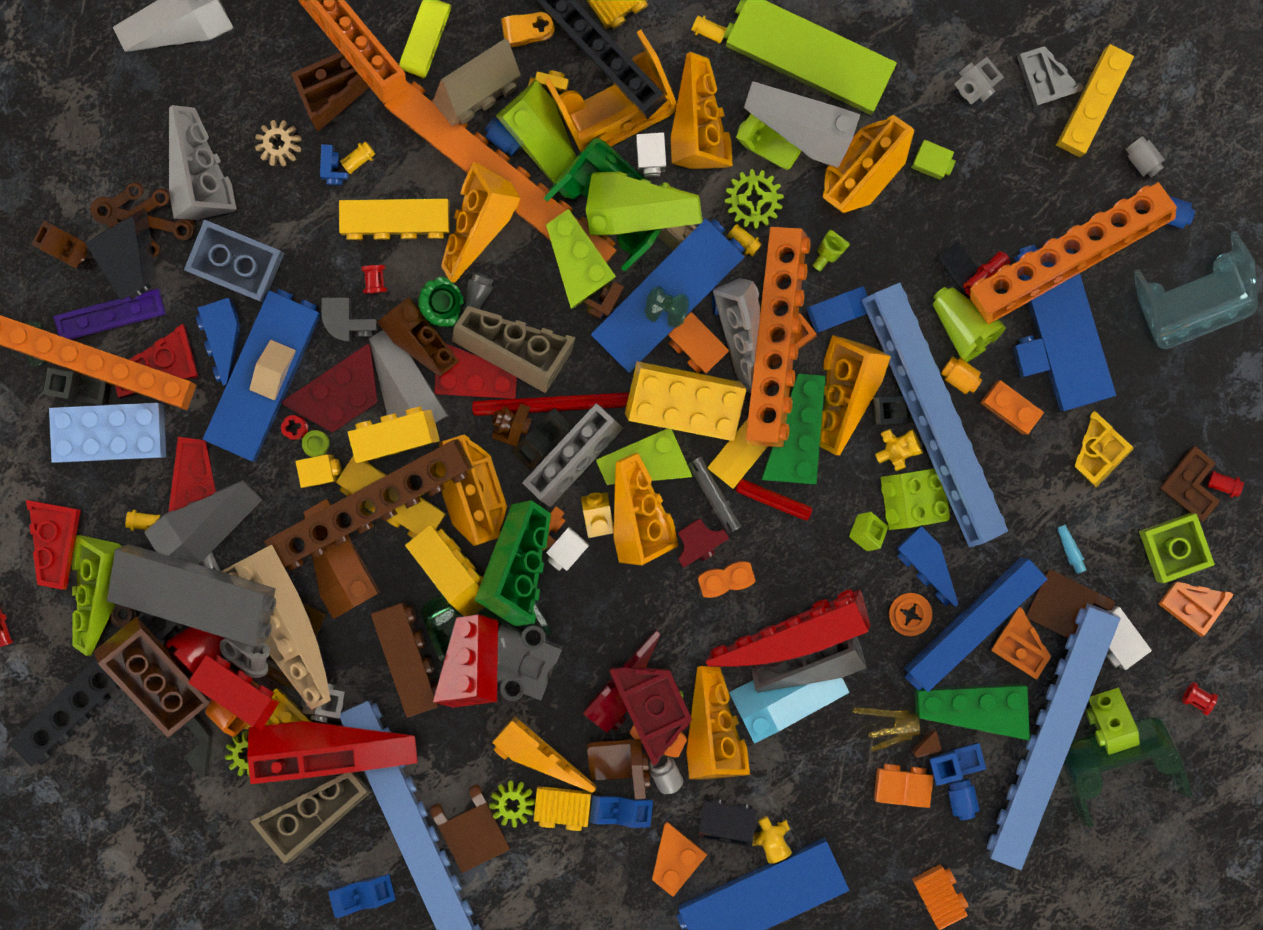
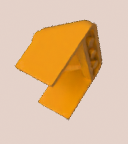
[544,30,677,152]

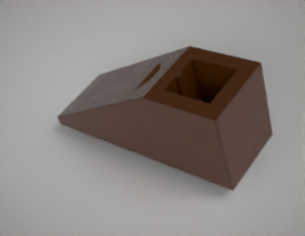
[377,297,459,376]

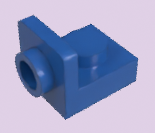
[320,144,349,186]

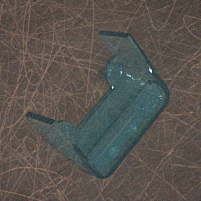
[1134,231,1258,349]

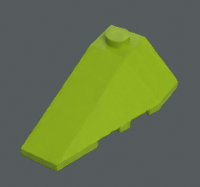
[496,80,576,198]
[586,172,703,235]
[72,535,122,656]

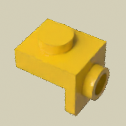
[528,70,569,93]
[581,492,614,538]

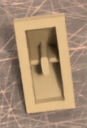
[249,340,296,400]

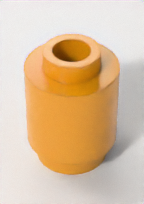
[940,356,982,394]

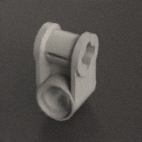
[220,638,270,678]

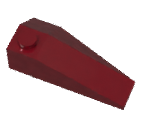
[583,629,660,733]

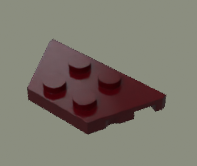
[282,344,378,433]
[609,667,692,766]

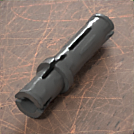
[687,456,742,535]

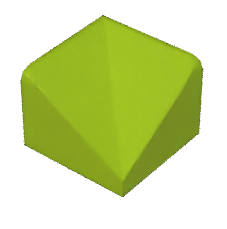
[849,512,888,551]

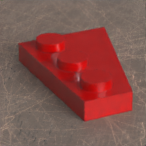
[115,324,199,399]
[434,344,517,399]
[169,437,216,512]
[26,500,81,590]

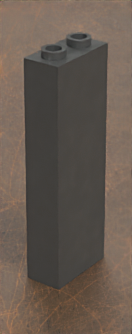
[107,544,276,647]

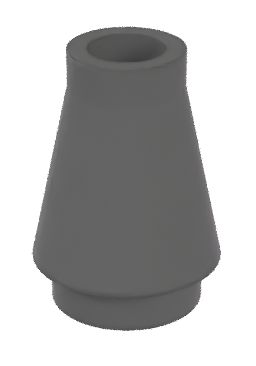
[463,272,494,310]

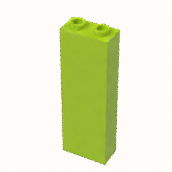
[724,0,897,115]

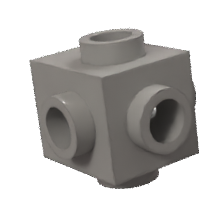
[954,57,1004,105]
[301,684,345,723]

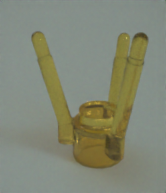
[853,708,920,751]

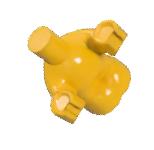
[876,429,923,471]
[752,816,792,864]

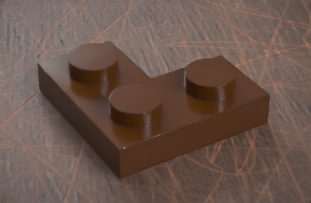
[1159,446,1220,522]

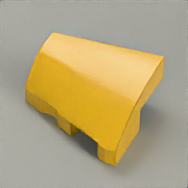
[1075,411,1134,487]

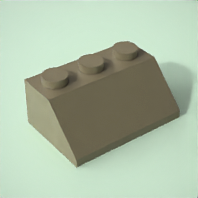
[433,38,521,127]

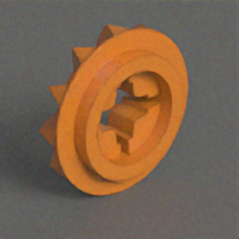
[889,593,932,636]

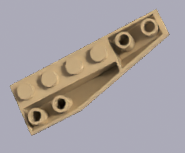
[221,545,331,710]

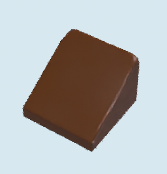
[911,728,941,758]

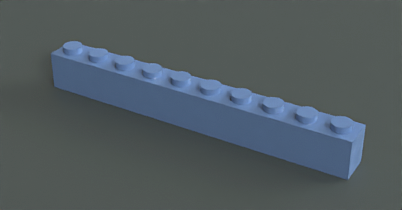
[861,283,1008,548]
[987,603,1121,870]
[340,698,481,930]

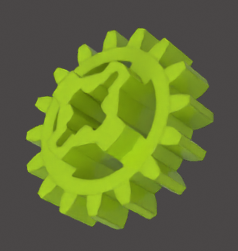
[724,169,784,229]

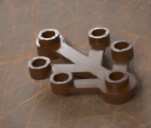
[90,182,196,258]

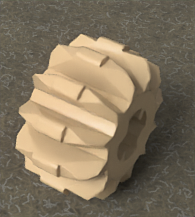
[255,120,302,166]

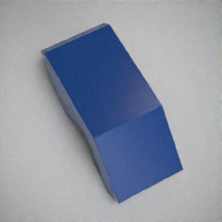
[806,286,868,333]
[929,742,986,786]
[589,795,653,828]
[328,874,396,918]

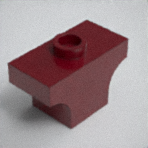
[677,518,730,567]

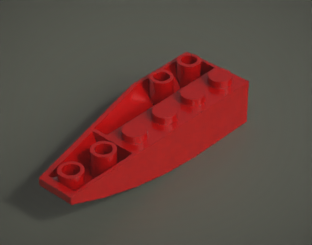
[706,589,871,666]
[247,721,418,784]

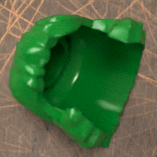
[418,276,464,327]

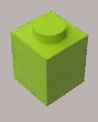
[911,140,955,180]

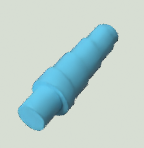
[1057,524,1086,574]

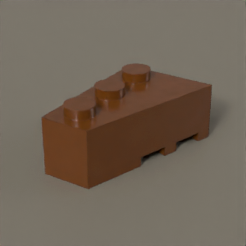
[291,52,369,132]

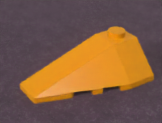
[671,52,733,169]
[441,162,520,282]
[820,335,891,456]
[614,453,679,565]
[687,666,750,779]
[492,716,596,793]

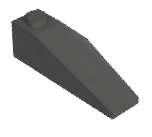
[144,480,262,565]
[751,637,867,693]

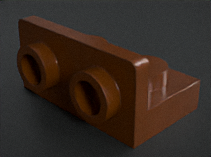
[584,281,624,320]

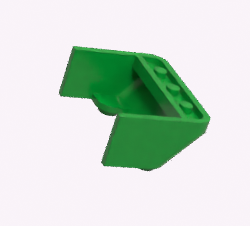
[544,138,662,271]

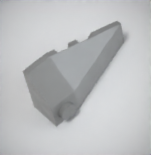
[113,0,234,52]
[744,81,860,168]
[169,105,237,220]
[369,330,449,424]

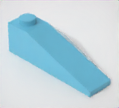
[729,678,849,744]

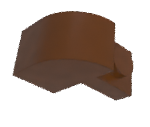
[31,221,88,268]

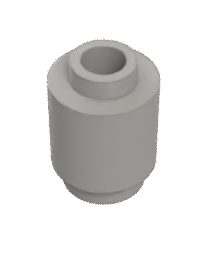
[1126,136,1165,177]
[649,754,683,794]

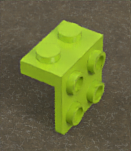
[736,114,801,170]
[880,468,950,530]

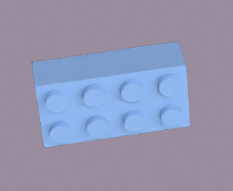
[49,403,166,463]

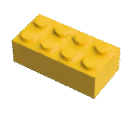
[625,361,747,441]

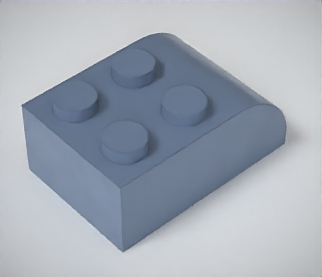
[184,220,284,303]

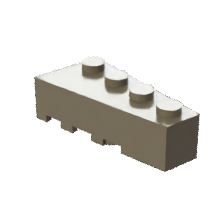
[250,772,373,864]

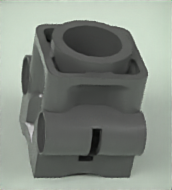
[497,622,563,701]

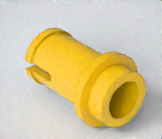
[691,15,727,44]
[340,141,376,174]
[727,224,762,257]
[125,510,161,531]

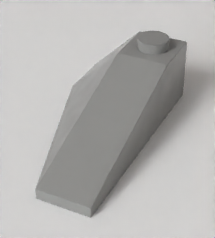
[713,278,760,393]

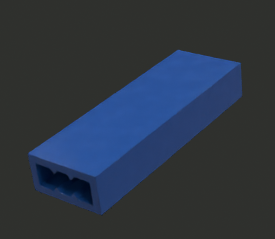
[591,218,746,373]
[1014,237,1116,412]
[203,289,322,462]
[904,557,1047,692]
[676,837,850,930]

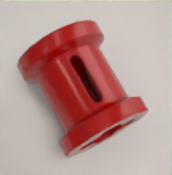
[361,265,387,294]
[281,415,308,440]
[1182,682,1218,716]

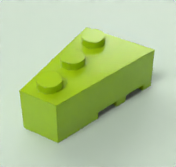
[546,209,616,309]
[596,429,692,485]

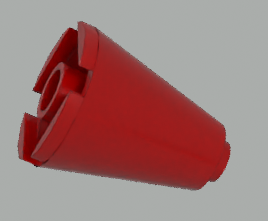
[163,627,225,674]

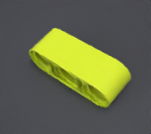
[399,0,451,78]

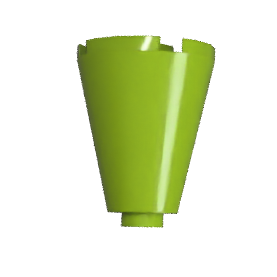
[933,287,1006,362]

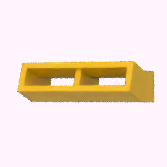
[708,419,768,489]

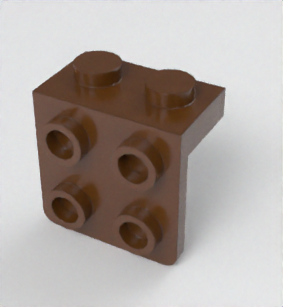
[587,739,650,799]

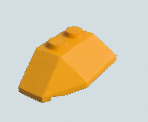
[823,115,914,213]
[436,434,507,546]

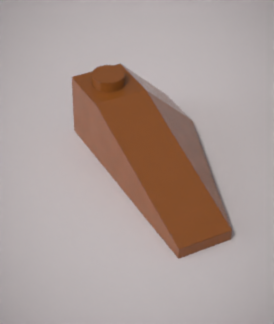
[303,499,380,619]

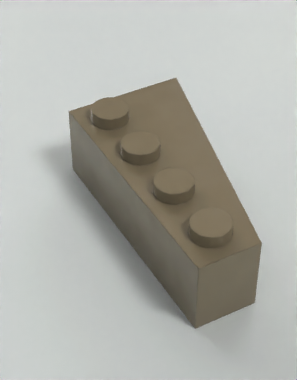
[452,306,575,393]

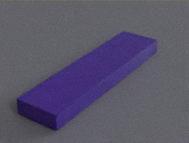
[53,288,166,340]

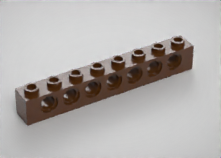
[264,439,473,571]

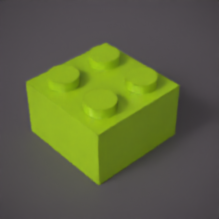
[1139,513,1215,583]

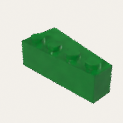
[760,374,825,484]
[475,500,551,626]
[915,683,1030,741]

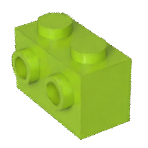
[1085,687,1140,755]

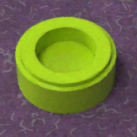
[302,430,330,457]

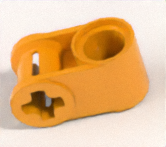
[501,12,555,47]

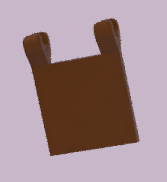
[1026,569,1115,638]
[430,784,510,873]

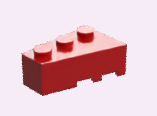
[433,615,498,708]
[188,655,280,730]

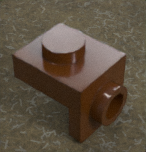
[492,404,532,447]

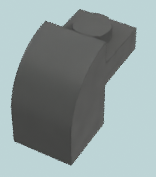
[322,298,379,342]

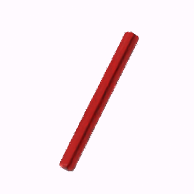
[472,392,630,416]

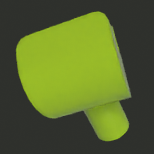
[812,230,850,271]

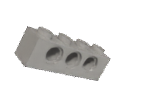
[523,403,624,507]

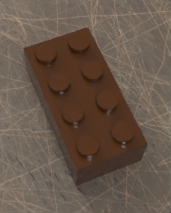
[371,601,440,718]
[94,617,210,737]

